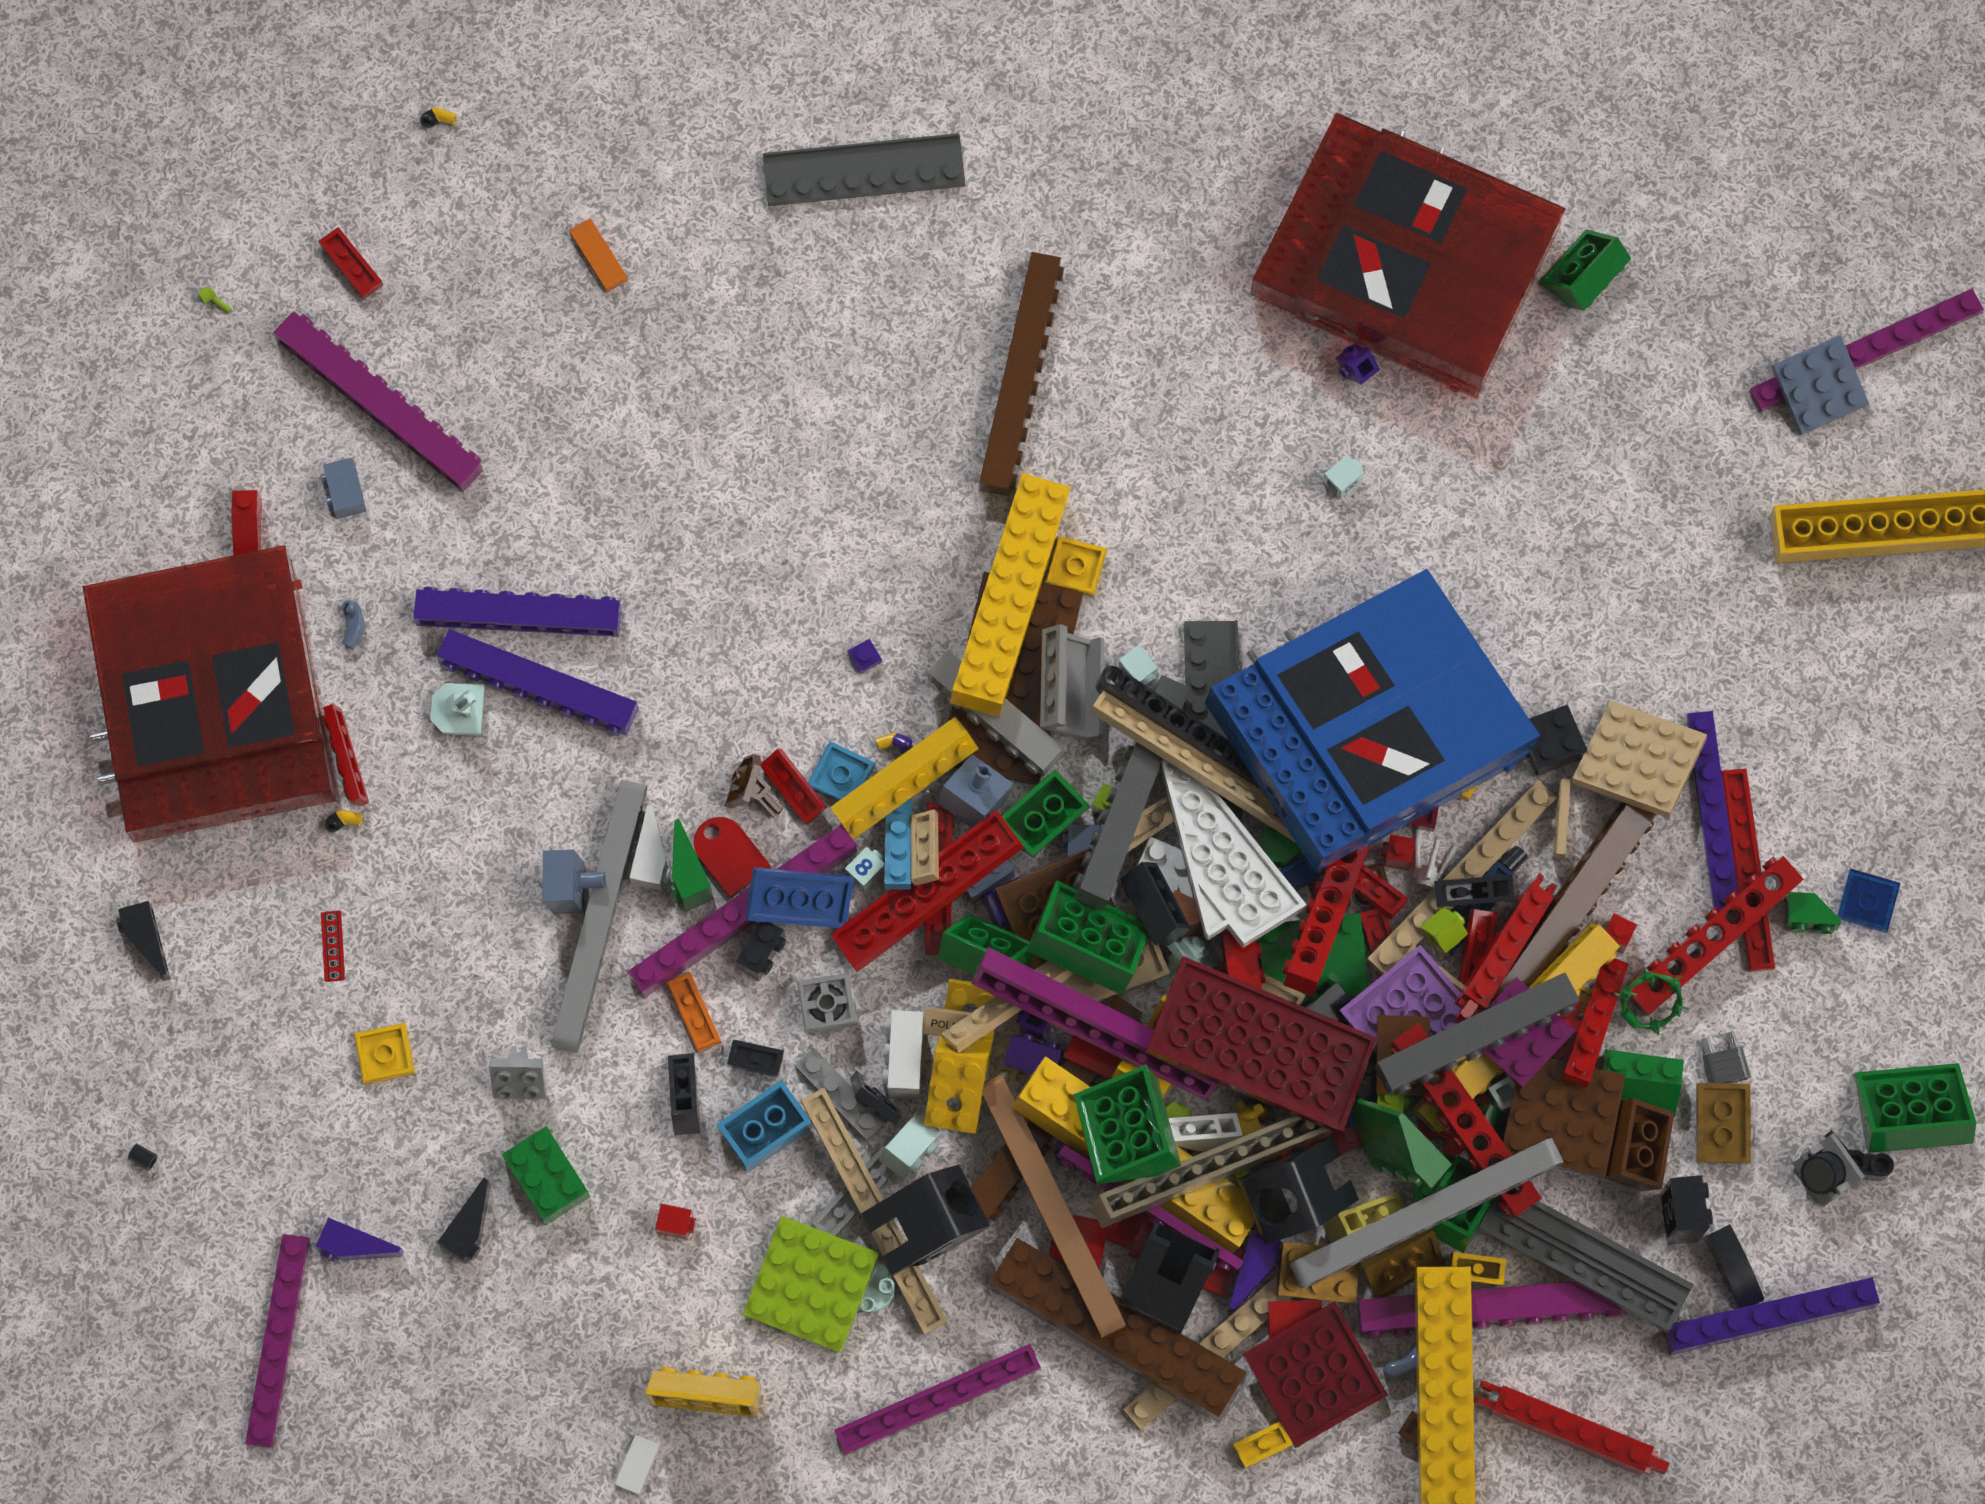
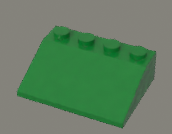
[1027,880,1147,995]
[1256,913,1368,1002]
[1855,1063,1977,1153]
[1074,1064,1181,1184]
[1351,1097,1452,1188]

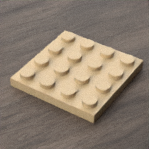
[1572,700,1707,819]

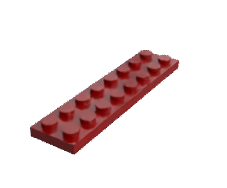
[830,810,1024,972]

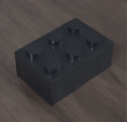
[1660,1175,1713,1245]

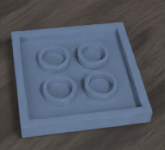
[1771,335,1870,435]

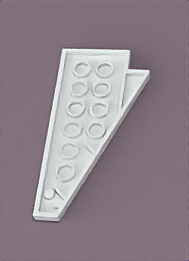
[1160,760,1306,948]

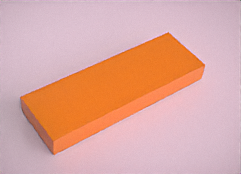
[569,218,628,292]
[666,972,722,1053]

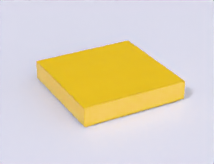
[1045,536,1107,597]
[354,1023,415,1085]

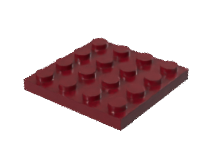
[1242,1301,1388,1448]

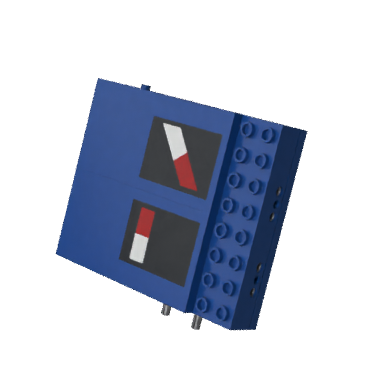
[1204,569,1540,872]

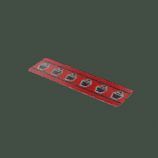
[321,910,345,982]

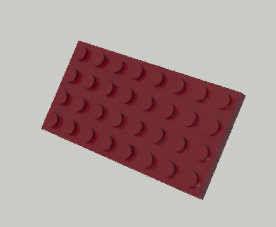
[1145,956,1377,1135]

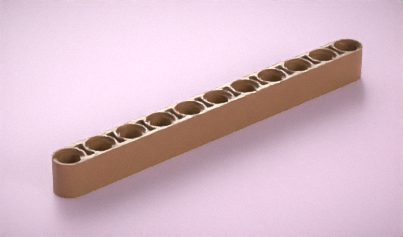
[982,1074,1126,1338]

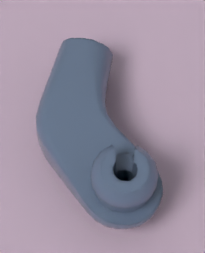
[341,600,365,650]
[1383,1341,1416,1380]

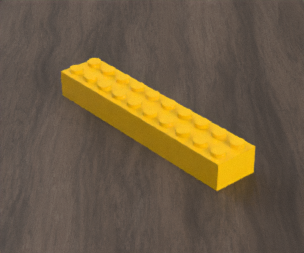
[950,473,1071,717]
[1770,490,1985,563]
[1011,1056,1255,1254]
[1414,1267,1475,1504]

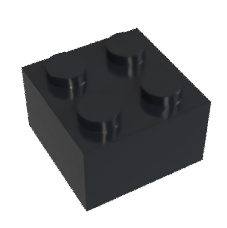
[1528,704,1588,776]

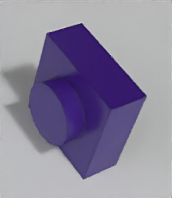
[847,638,882,674]

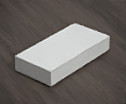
[614,1434,661,1496]

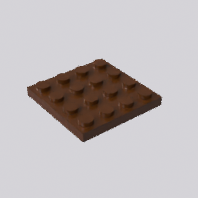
[994,847,1115,970]
[1503,1058,1625,1178]

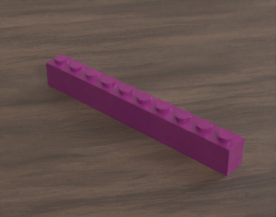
[273,311,483,492]
[628,824,857,999]
[971,947,1218,1101]
[1357,1281,1626,1339]

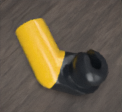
[420,107,458,128]
[324,810,363,832]

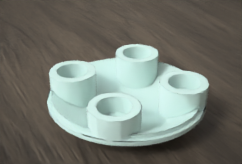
[858,1261,896,1313]

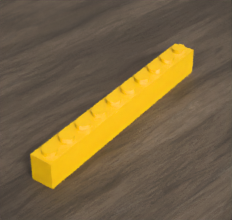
[1411,924,1620,1133]

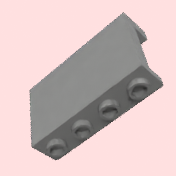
[1040,624,1105,741]

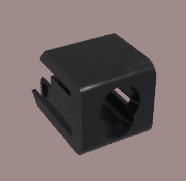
[1238,1136,1359,1244]
[859,1164,991,1278]
[1118,1220,1220,1334]

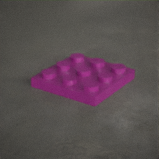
[1481,977,1576,1089]

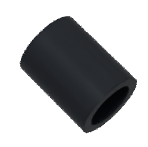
[1500,845,1528,873]
[128,1143,158,1171]

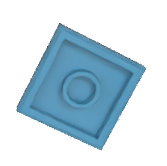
[808,741,876,802]

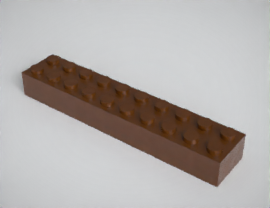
[989,1238,1247,1424]

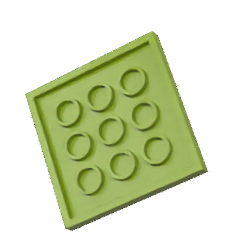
[743,1215,880,1353]

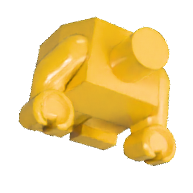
[1235,1101,1270,1136]

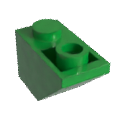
[1260,828,1302,868]
[1785,892,1841,934]

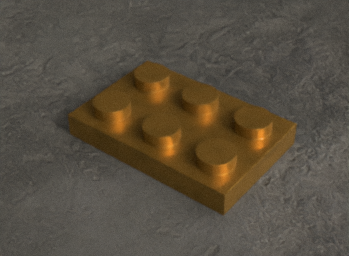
[1696,1083,1751,1164]
[1360,1228,1445,1298]
[1276,1242,1360,1304]

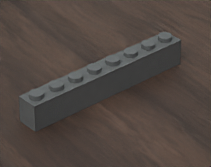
[1374,972,1580,1096]

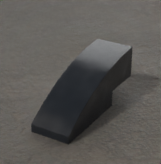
[1704,1224,1765,1308]

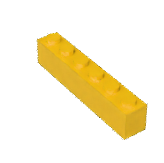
[830,717,979,840]

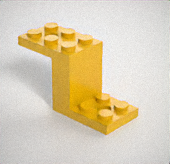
[924,979,995,1134]

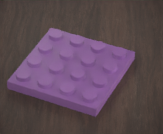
[1339,945,1472,1056]

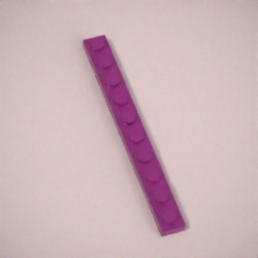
[1749,288,1984,412]

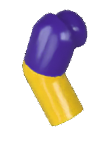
[875,732,913,754]

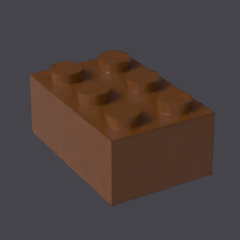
[1605,1098,1674,1191]

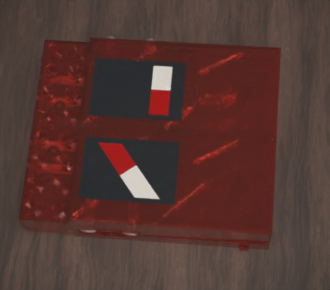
[1250,112,1566,400]
[82,545,337,843]

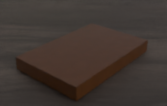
[1376,1015,1430,1096]

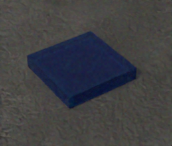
[1837,868,1901,933]

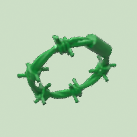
[1615,968,1688,1035]

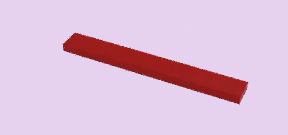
[1721,768,1775,972]

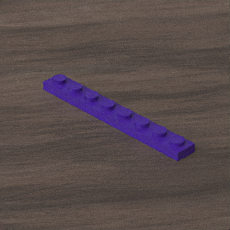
[1686,711,1738,912]

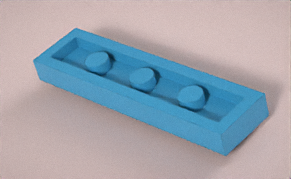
[884,798,912,890]

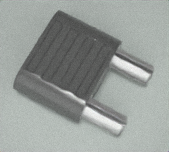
[1701,1031,1751,1083]

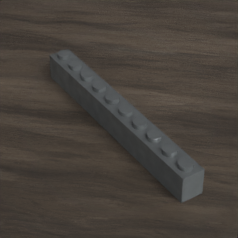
[1073,675,1190,911]

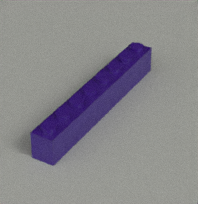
[413,587,622,637]
[436,629,639,736]
[1663,1277,1880,1356]

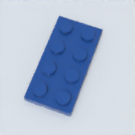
[745,867,854,928]

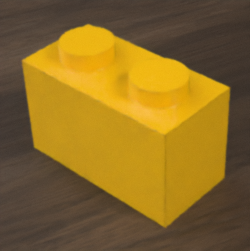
[1449,1252,1506,1286]

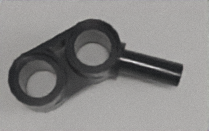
[1824,1130,1894,1181]

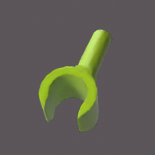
[198,287,232,313]

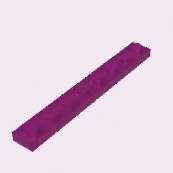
[1056,1145,1243,1272]
[245,1234,310,1449]
[834,1344,1041,1456]

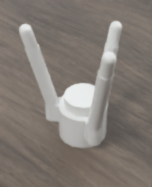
[1412,829,1457,890]

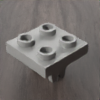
[489,1046,546,1100]

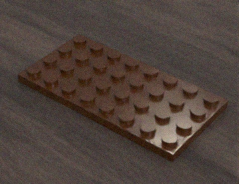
[949,571,1083,785]

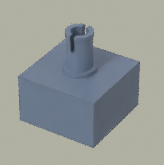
[937,754,1013,828]
[542,849,606,914]

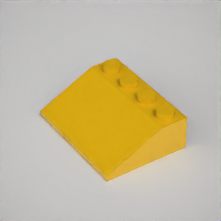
[646,1367,761,1417]

